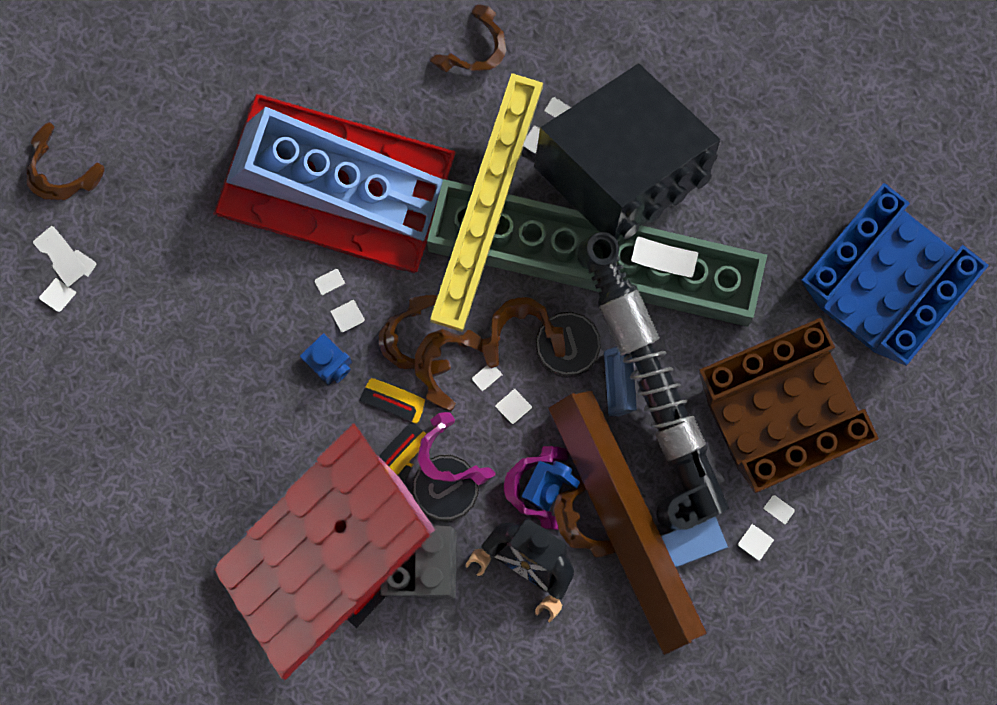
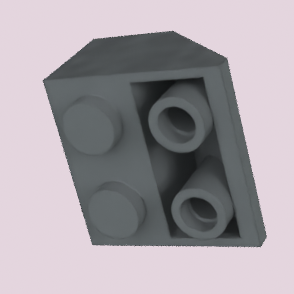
[381,526,457,599]

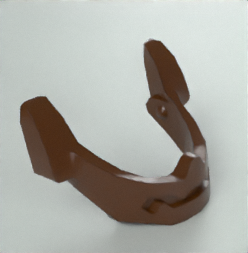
[430,4,506,72]
[27,122,105,200]
[379,295,451,377]
[482,297,566,368]
[415,329,483,411]
[554,476,616,558]

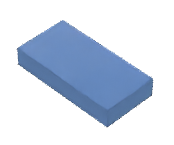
[604,346,637,416]
[661,516,728,568]

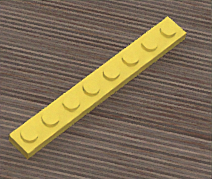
[430,73,543,332]

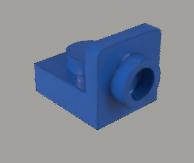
[300,333,352,386]
[521,461,580,511]

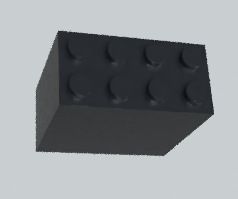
[534,63,721,242]

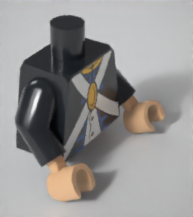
[466,519,574,622]

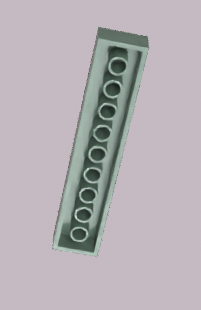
[427,179,767,327]

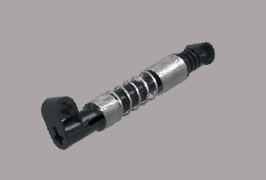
[577,232,729,531]

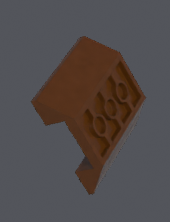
[699,318,879,493]

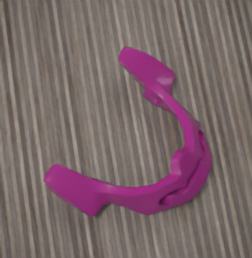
[418,412,496,485]
[504,446,569,530]

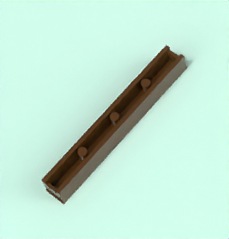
[548,391,707,655]

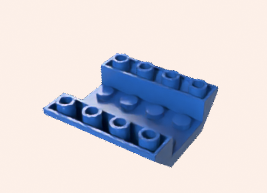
[801,183,989,366]

